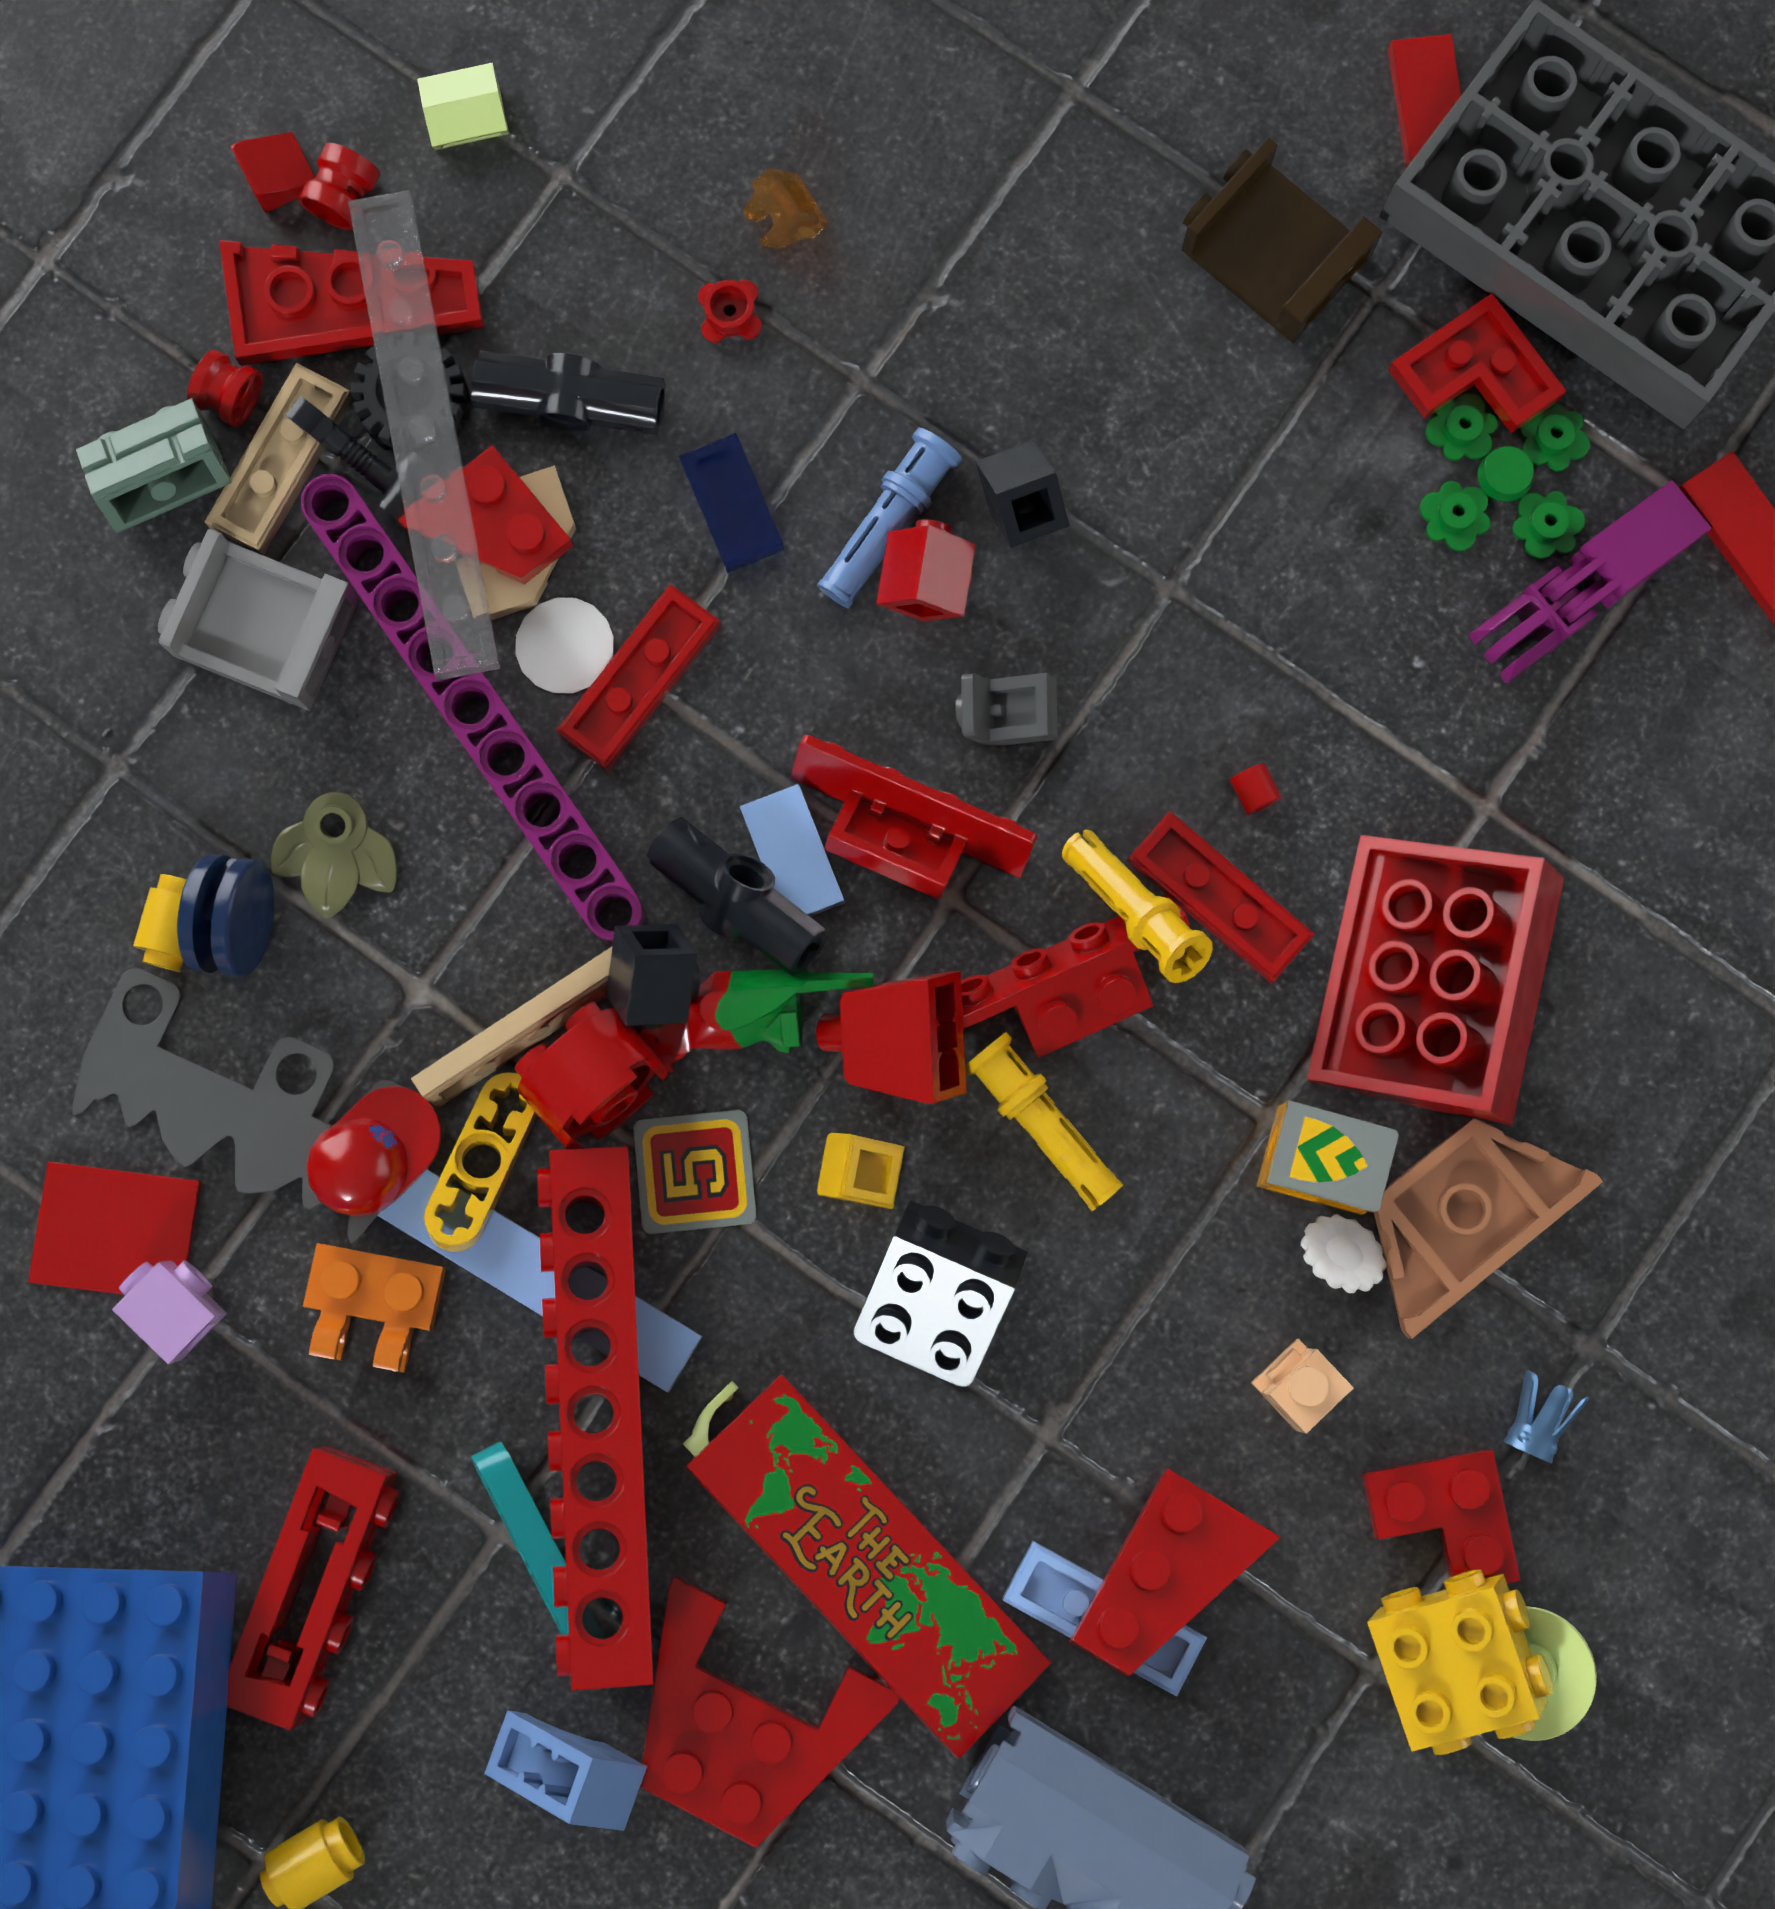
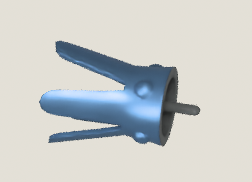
[1503,1370,1590,1472]

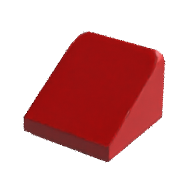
[230,132,315,214]

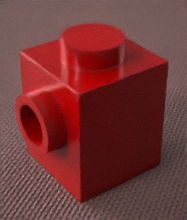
[876,520,976,622]

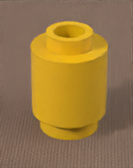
[133,874,187,972]
[259,1817,365,1909]

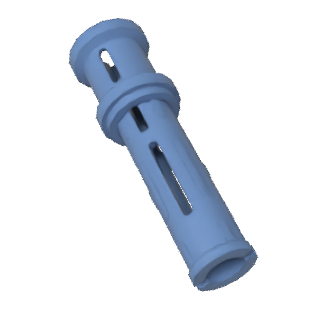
[817,427,963,608]

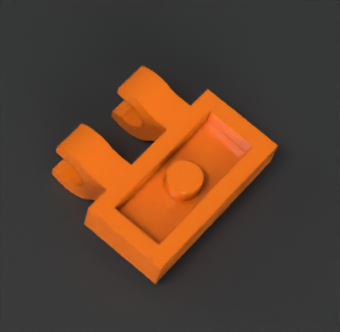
[303,1243,447,1373]

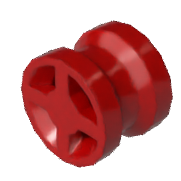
[187,349,263,428]

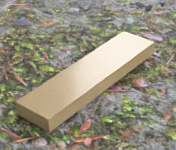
[411,947,612,1107]

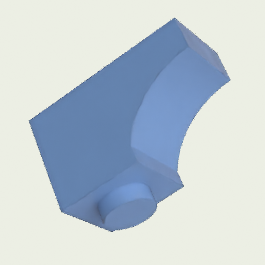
[484,1710,647,1831]

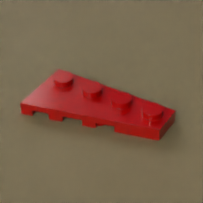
[219,240,485,366]

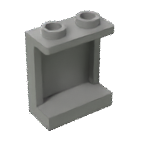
[158,529,360,711]

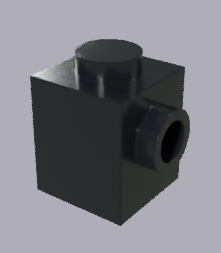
[975,440,1070,548]
[606,924,700,1030]

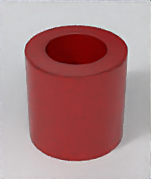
[1229,762,1282,816]

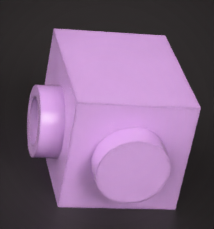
[112,1260,227,1364]

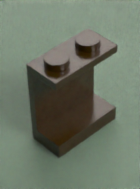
[1181,137,1383,343]

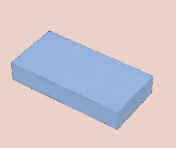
[740,784,845,917]

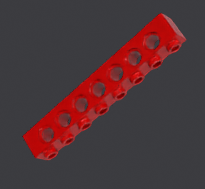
[537,1146,653,1691]

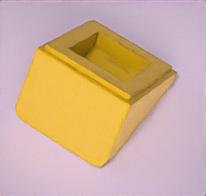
[817,1133,905,1209]

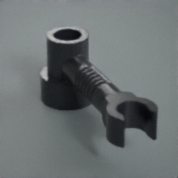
[285,396,447,521]

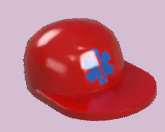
[306,1086,442,1217]

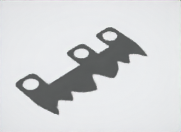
[72,968,402,1244]

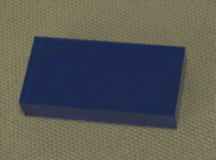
[679,433,784,573]

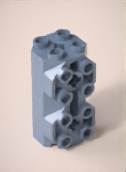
[946,1705,1256,1909]

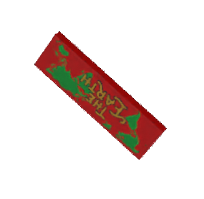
[685,1374,1051,1759]

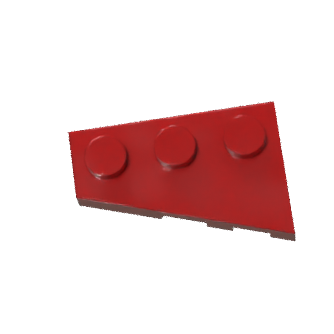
[1069,1469,1281,1677]

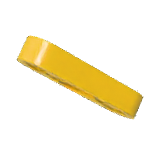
[424,1072,537,1252]

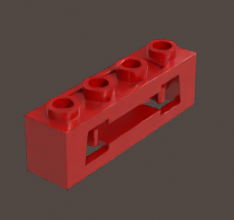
[227,1446,401,1731]

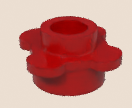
[698,279,762,343]

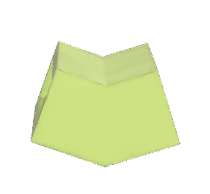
[417,63,510,150]

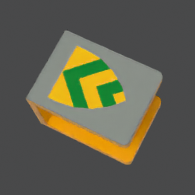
[1257,1100,1399,1215]

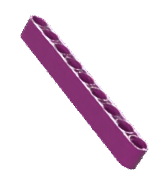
[301,474,647,947]

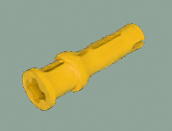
[1062,830,1213,983]
[965,1031,1123,1211]

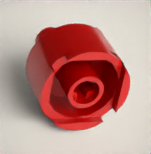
[515,1002,668,1149]

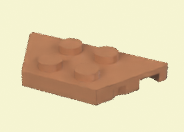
[1374,1118,1603,1339]

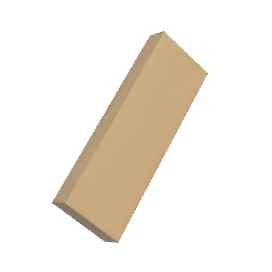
[205,363,354,556]

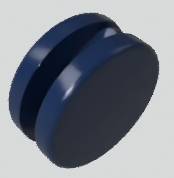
[177,854,274,978]

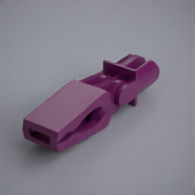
[1468,480,1711,683]

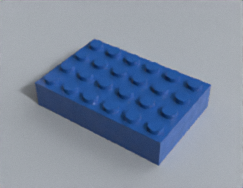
[0,1566,237,1909]

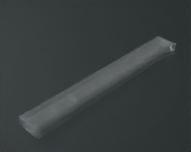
[348,190,501,681]

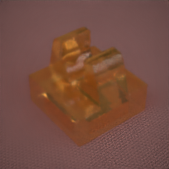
[743,168,829,249]

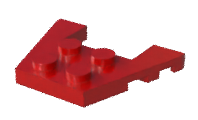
[640,1575,900,1848]

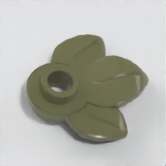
[271,792,398,919]

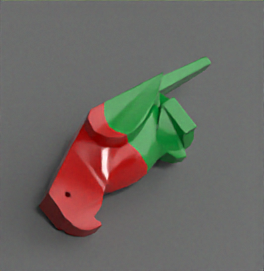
[640,969,874,1072]

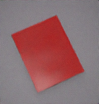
[28,1161,201,1295]

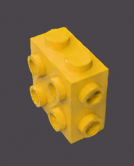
[1367,1570,1553,1755]

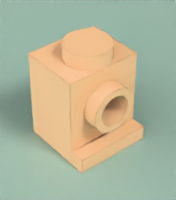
[1251,1339,1354,1434]

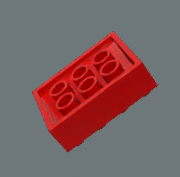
[1307,835,1564,1125]

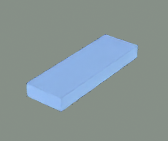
[1002,1540,1207,1696]

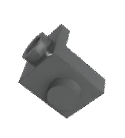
[956,673,1058,747]

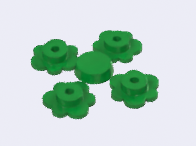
[1419,393,1590,560]

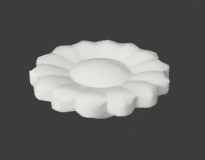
[1301,1214,1387,1293]

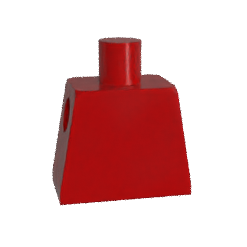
[816,971,967,1104]

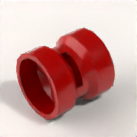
[298,143,381,230]

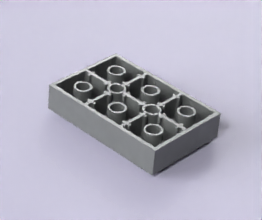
[1379,0,1775,429]

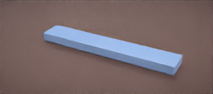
[377,1169,703,1393]

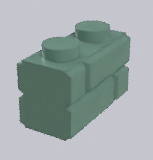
[76,398,232,534]

